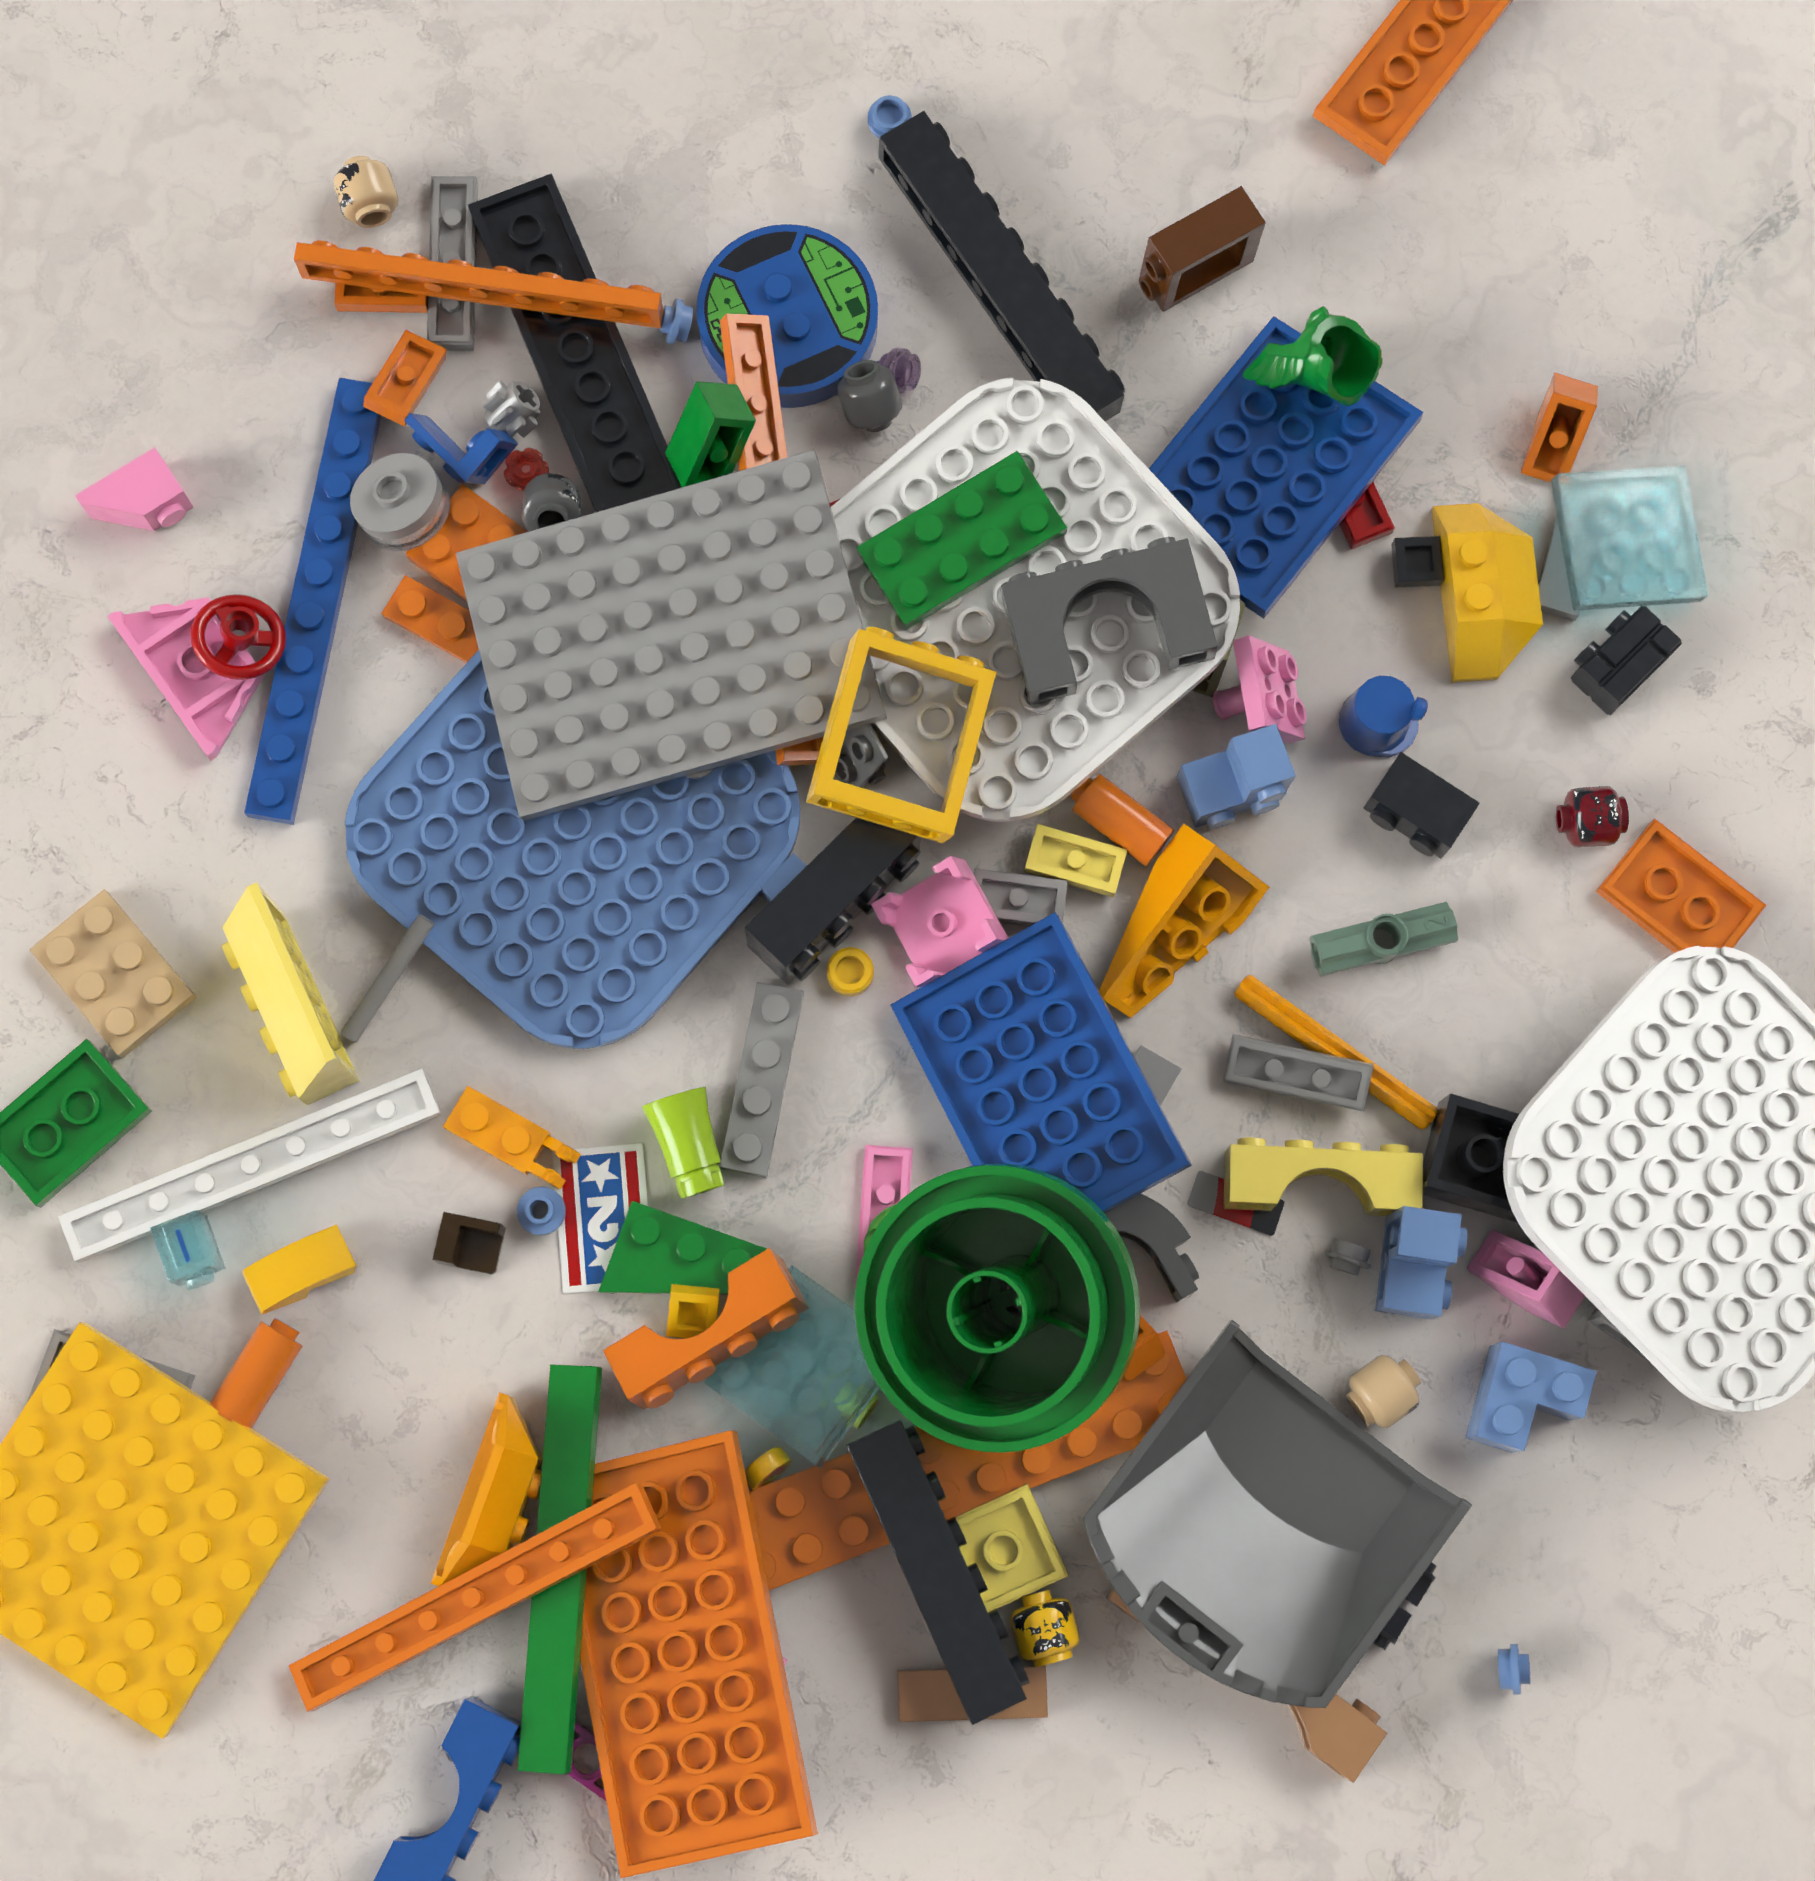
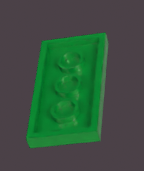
[856,451,1067,630]

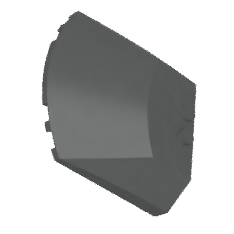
[1083,1320,1472,1708]

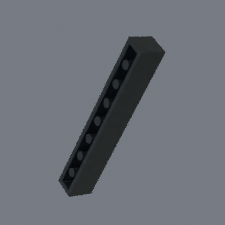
[878,111,1125,421]

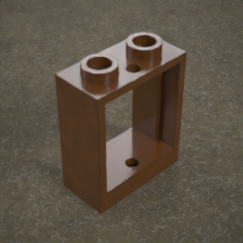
[1139,186,1266,312]

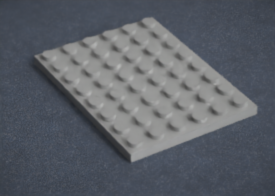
[456,450,887,821]

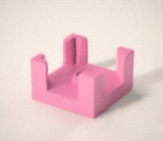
[871,856,1008,987]

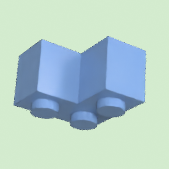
[1176,724,1296,829]
[1375,1206,1467,1319]
[1465,1342,1597,1453]

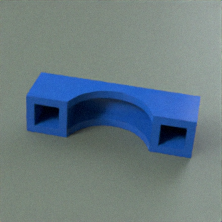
[374,1696,521,1881]

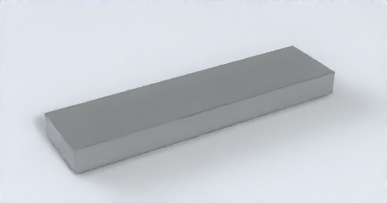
[427,176,478,351]

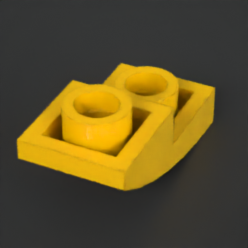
[242,1224,356,1315]

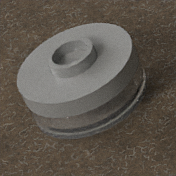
[350,453,450,551]

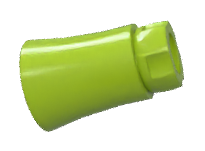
[642,1087,725,1199]

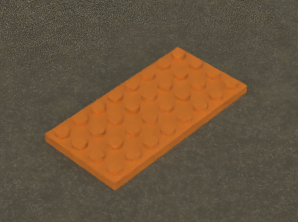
[580,1430,818,1878]

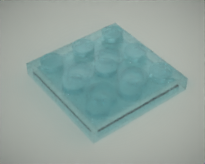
[1551,466,1708,611]
[704,1265,880,1469]

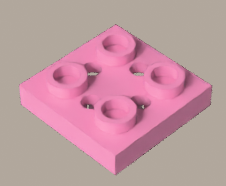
[1213,635,1307,744]

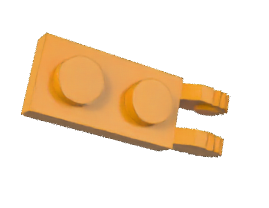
[443,1085,581,1190]

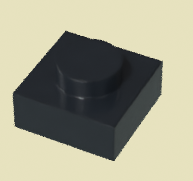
[1391,536,1444,587]

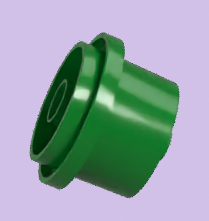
[855,1163,1140,1453]

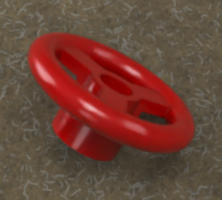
[190,594,286,680]

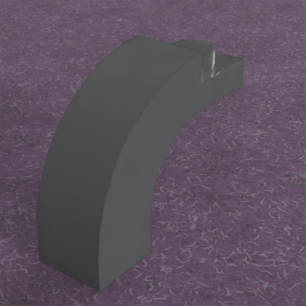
[1105,1194,1199,1303]

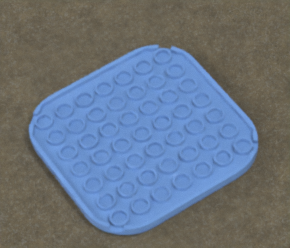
[345,650,800,1049]

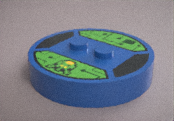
[696,224,878,408]

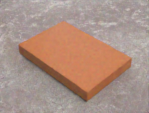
[1595,818,1766,953]

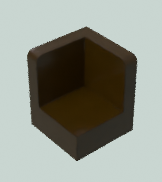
[432,1212,506,1275]

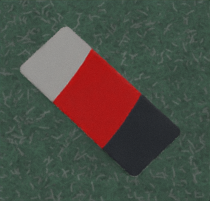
[1187,1171,1285,1236]

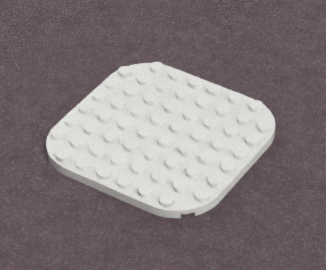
[831,377,1240,822]
[1503,946,1815,1412]

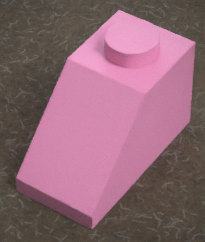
[75,447,193,531]
[1466,1230,1585,1329]

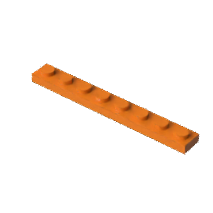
[294,240,664,329]
[288,1483,662,1712]

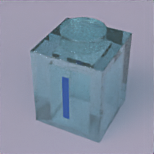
[150,1210,226,1290]

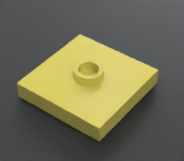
[955,1483,1069,1612]

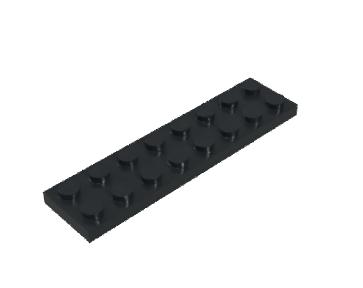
[468,173,682,512]

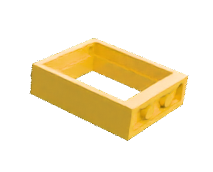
[806,627,996,844]

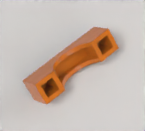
[603,1248,809,1410]

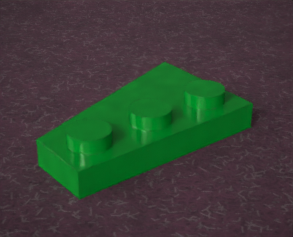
[598,1201,767,1296]

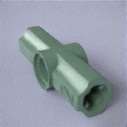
[1309,902,1458,977]

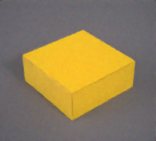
[666,1284,720,1338]

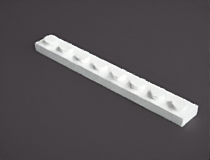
[58,1069,442,1263]

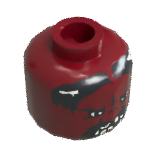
[1555,786,1629,848]

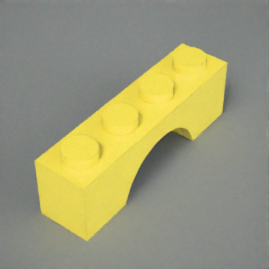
[1224,1137,1423,1216]

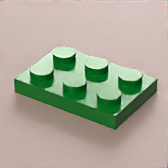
[0,1038,152,1208]

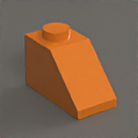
[1521,372,1598,487]

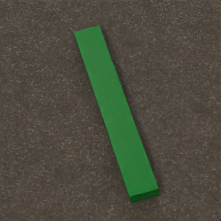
[517,1364,602,1775]

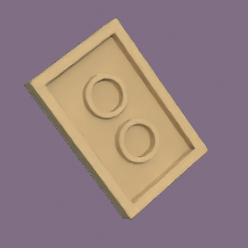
[29,889,197,1059]

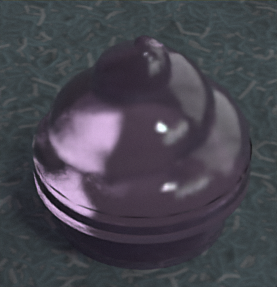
[876,347,921,394]

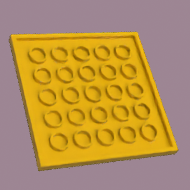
[0,1322,330,1739]

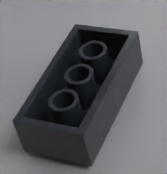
[745,817,921,985]
[1423,1093,1519,1223]

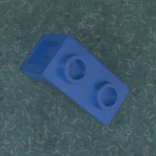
[404,413,518,485]

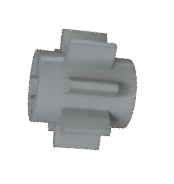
[483,380,541,438]

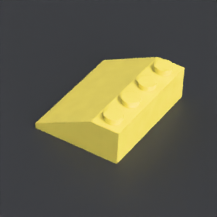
[222,882,359,1105]

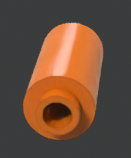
[1070,774,1175,867]
[210,1318,303,1428]

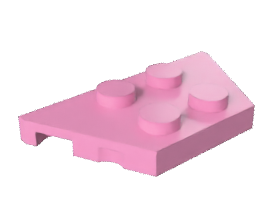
[107,597,264,761]

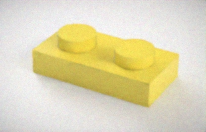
[1024,824,1127,898]

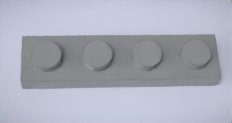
[719,982,804,1178]

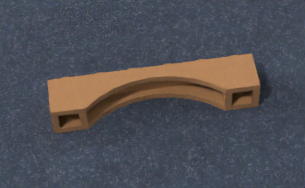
[1105,1587,1388,1783]

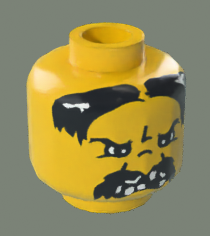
[1010,1589,1080,1667]

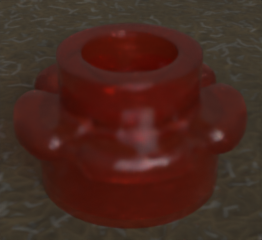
[504,448,549,491]

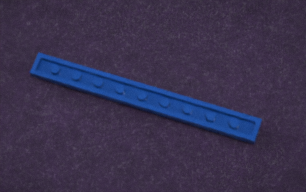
[244,377,381,825]

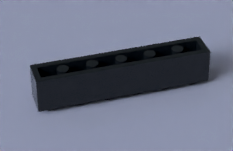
[846,1420,1030,1725]

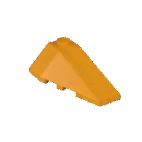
[1099,823,1270,1018]

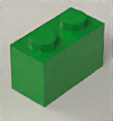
[665,381,756,487]

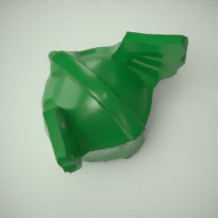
[1243,306,1383,406]

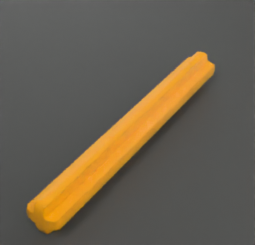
[1235,975,1438,1130]

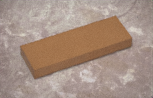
[897,1666,1048,1722]

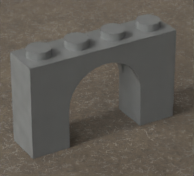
[1001,537,1218,705]

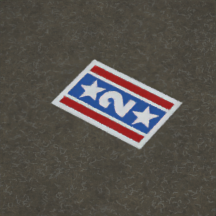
[552,1143,648,1294]

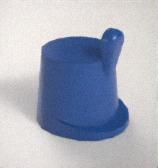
[1339,675,1428,757]

